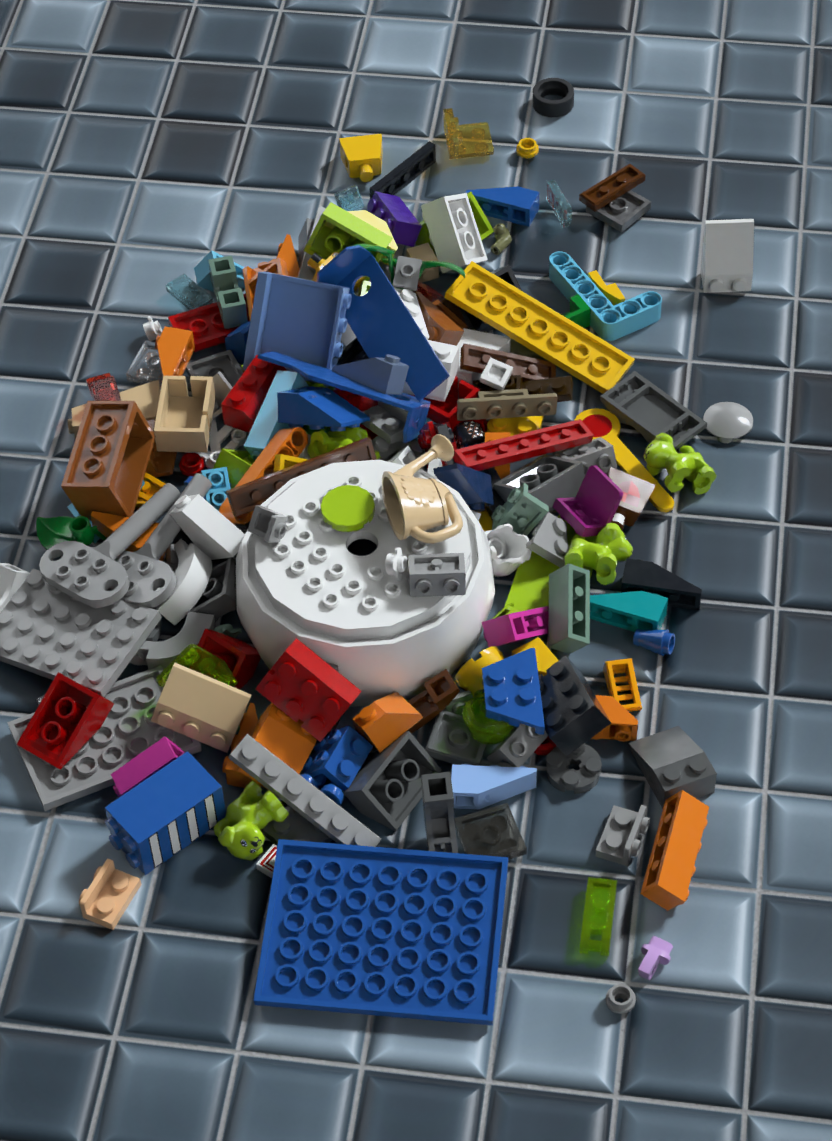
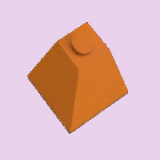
[352,692,423,752]

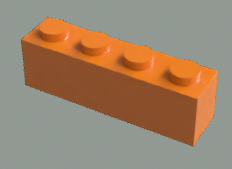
[640,790,709,911]

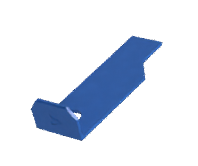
[317,245,450,402]
[258,351,431,443]

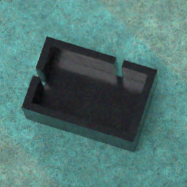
[539,656,611,756]

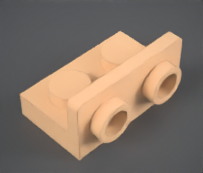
[79,858,142,930]

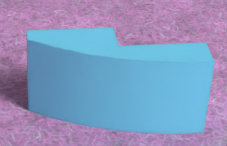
[202,467,231,511]

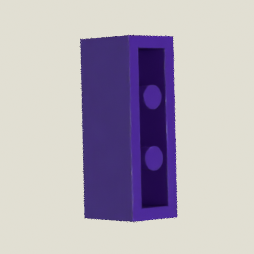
[367,191,422,247]

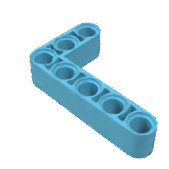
[549,251,662,341]

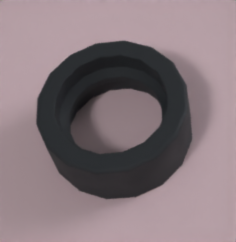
[533,78,574,117]

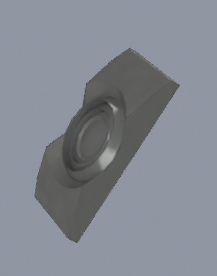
[600,371,707,451]

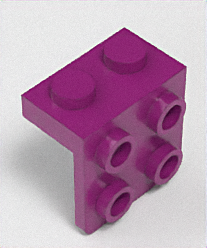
[552,465,623,537]

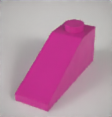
[482,606,549,647]

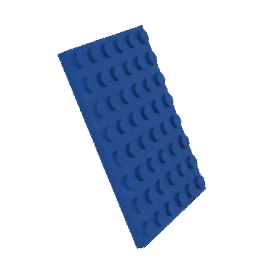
[254,839,509,1026]

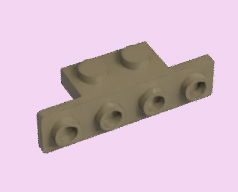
[456,389,558,421]

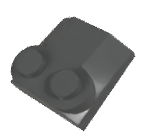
[190,557,237,622]

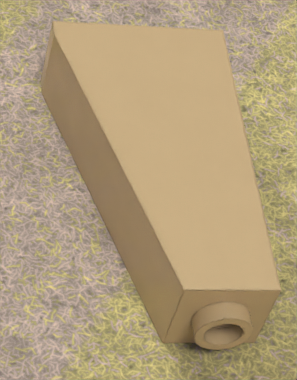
[68,380,161,439]

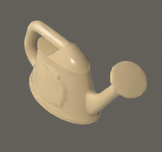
[382,434,463,544]

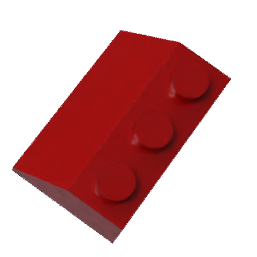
[221,355,287,433]

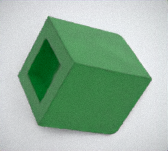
[562,294,591,328]

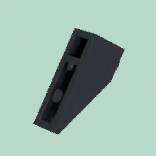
[621,558,702,610]

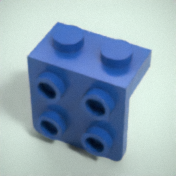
[299,725,373,791]

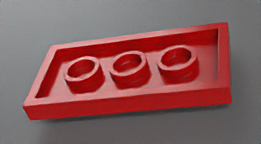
[168,293,250,352]

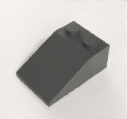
[628,726,717,809]

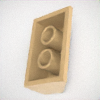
[151,663,251,753]

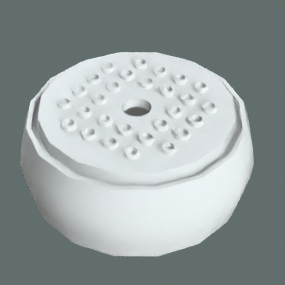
[236,460,495,707]

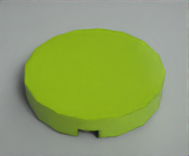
[321,485,375,532]

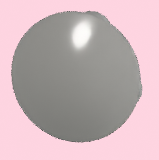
[703,402,753,443]

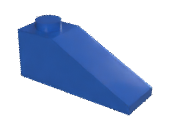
[465,187,539,227]

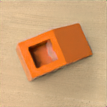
[591,695,638,742]

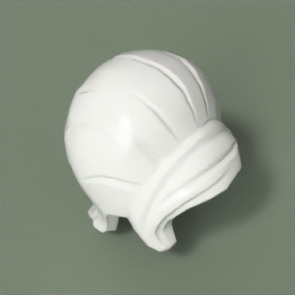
[485,524,532,577]

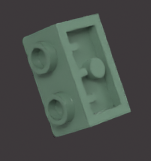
[491,483,549,536]

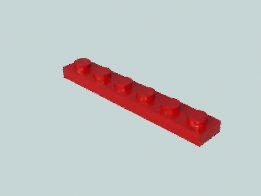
[453,419,594,471]

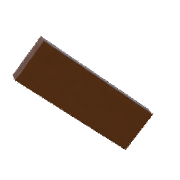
[579,164,646,212]

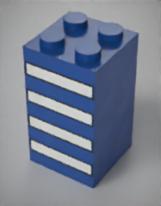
[105,751,226,875]

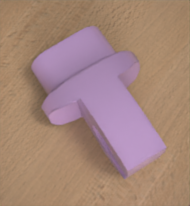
[638,936,673,980]

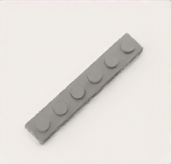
[228,734,381,847]

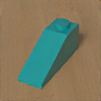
[590,591,668,632]

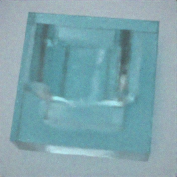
[334,185,365,211]

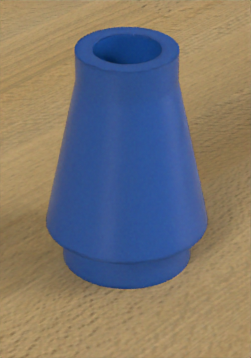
[633,629,675,656]

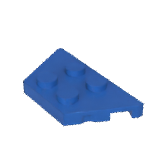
[482,648,545,735]

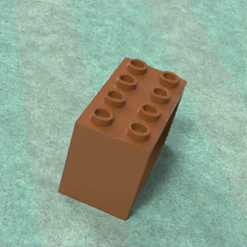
[61,401,156,521]

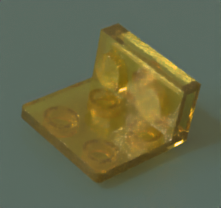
[443,108,494,159]

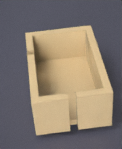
[154,376,216,452]

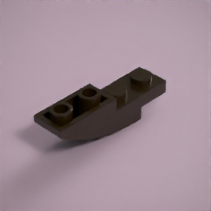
[472,375,573,402]

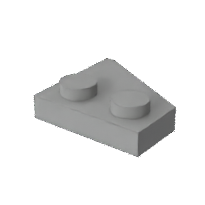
[526,512,569,568]

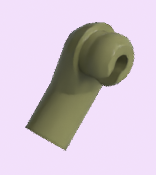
[491,223,512,255]

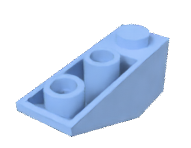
[451,764,537,810]

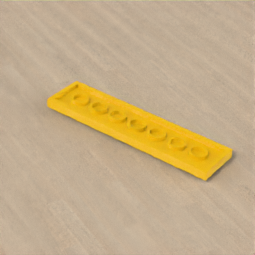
[444,261,635,394]

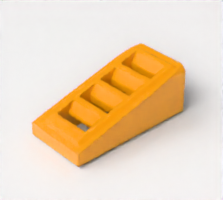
[603,658,642,712]

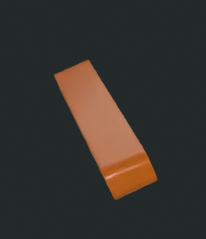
[219,427,308,525]

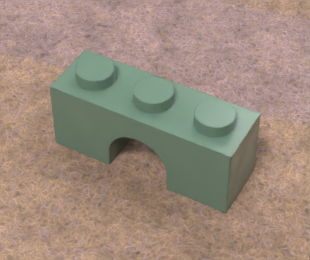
[208,255,248,329]

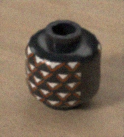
[453,421,485,449]

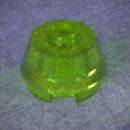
[462,689,514,744]

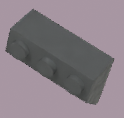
[493,454,585,513]
[343,731,443,831]

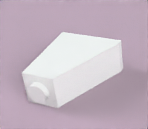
[456,329,511,388]
[169,494,245,560]

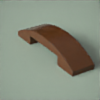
[355,669,460,751]

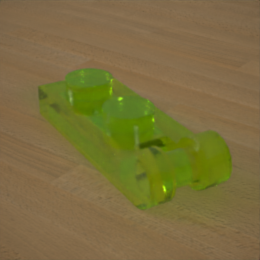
[579,877,617,957]

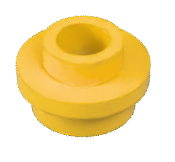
[516,138,539,159]

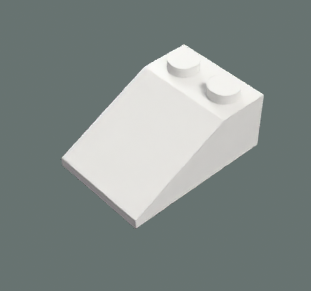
[701,219,754,293]

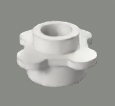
[143,316,163,341]
[385,547,408,581]

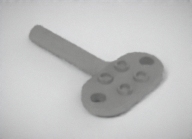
[107,473,212,608]
[39,483,180,607]

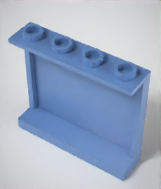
[243,272,352,387]

